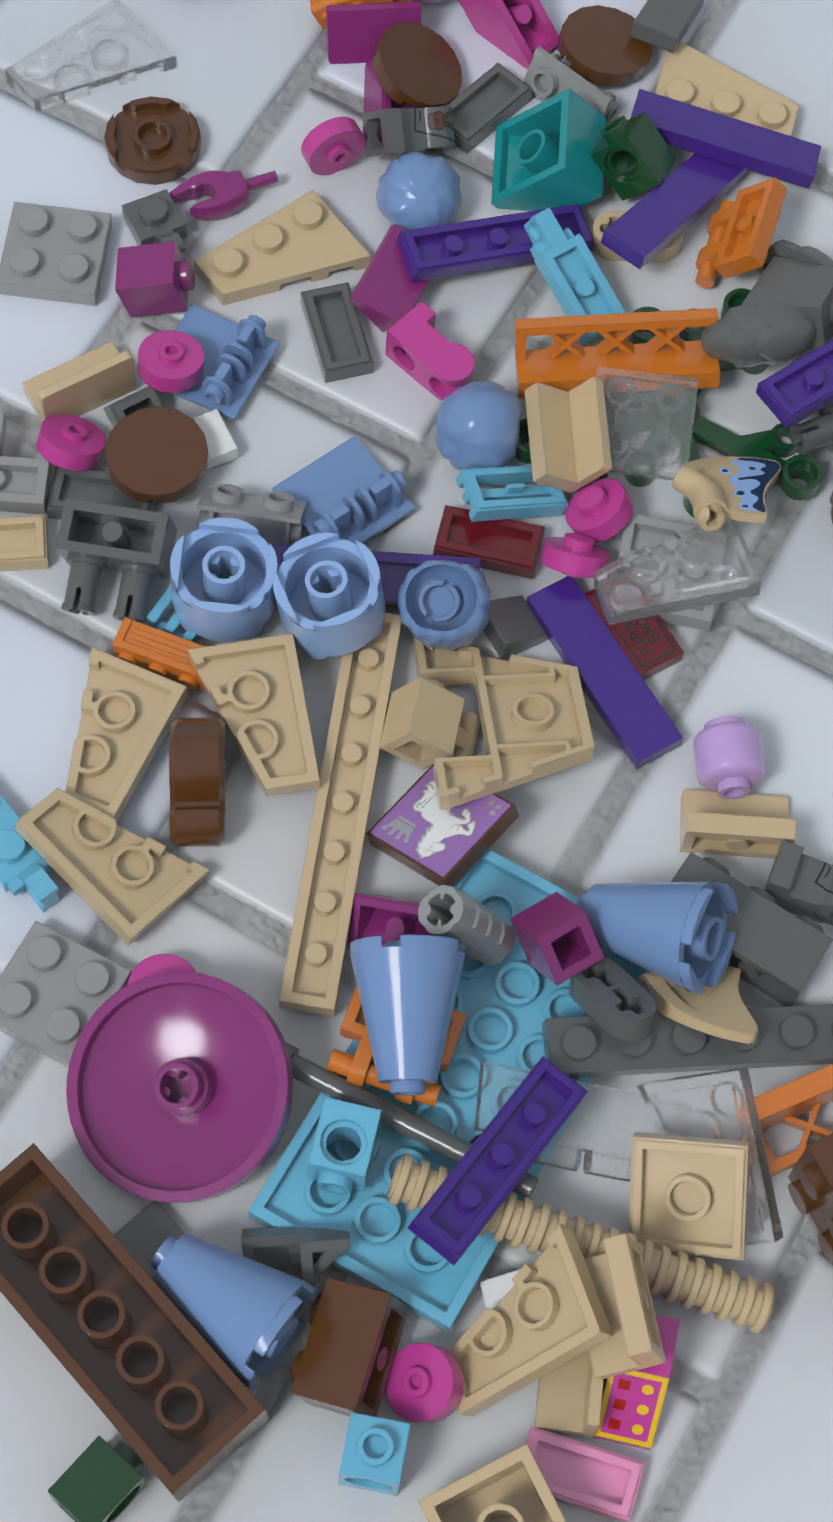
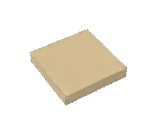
[629,1132,751,1261]

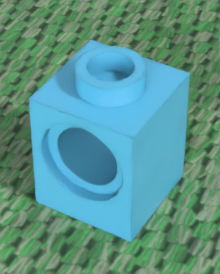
[308,1097,382,1195]
[338,1412,410,1496]

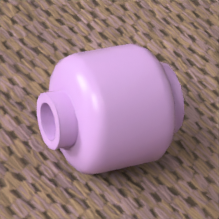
[693,716,766,799]

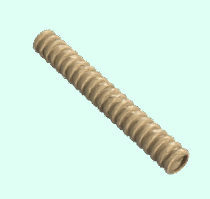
[387,1154,775,1334]

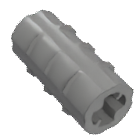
[418,885,515,965]

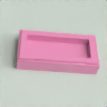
[526,1426,645,1522]

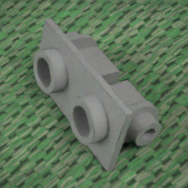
[523,46,621,121]
[197,484,307,545]

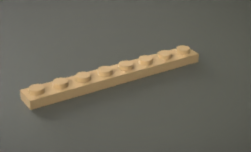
[279,613,402,1017]

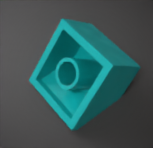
[491,88,606,211]

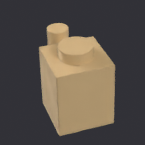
[379,677,480,769]

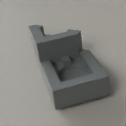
[241,1227,350,1287]

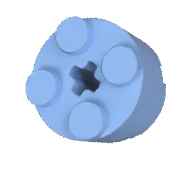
[170,517,278,641]
[273,532,385,660]

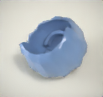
[376,151,462,230]
[436,381,524,470]
[397,560,491,651]

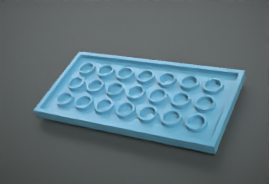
[248,849,650,1333]

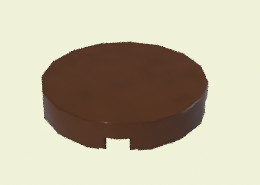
[558,5,652,87]
[372,22,462,108]
[104,96,201,185]
[105,407,209,503]

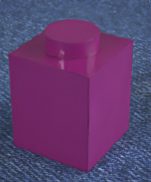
[115,241,195,317]
[510,892,605,986]

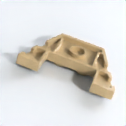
[413,638,595,810]

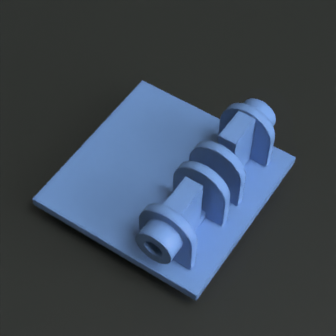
[171,304,280,421]
[272,436,416,544]

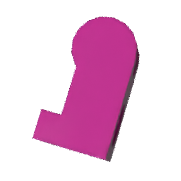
[385,301,475,401]

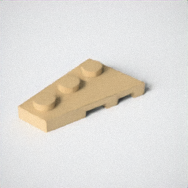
[655,41,799,136]
[194,190,371,306]
[187,633,320,797]
[65,647,188,824]
[15,788,210,946]
[449,1224,613,1416]

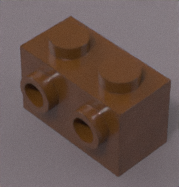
[290,1278,410,1417]

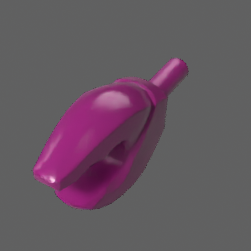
[170,170,278,221]

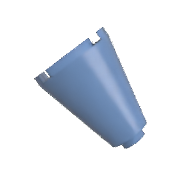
[577,881,738,995]
[350,935,465,1096]
[150,1233,320,1390]

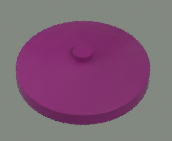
[66,971,293,1203]

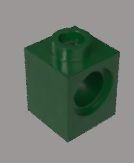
[591,112,677,201]
[47,1436,146,1522]

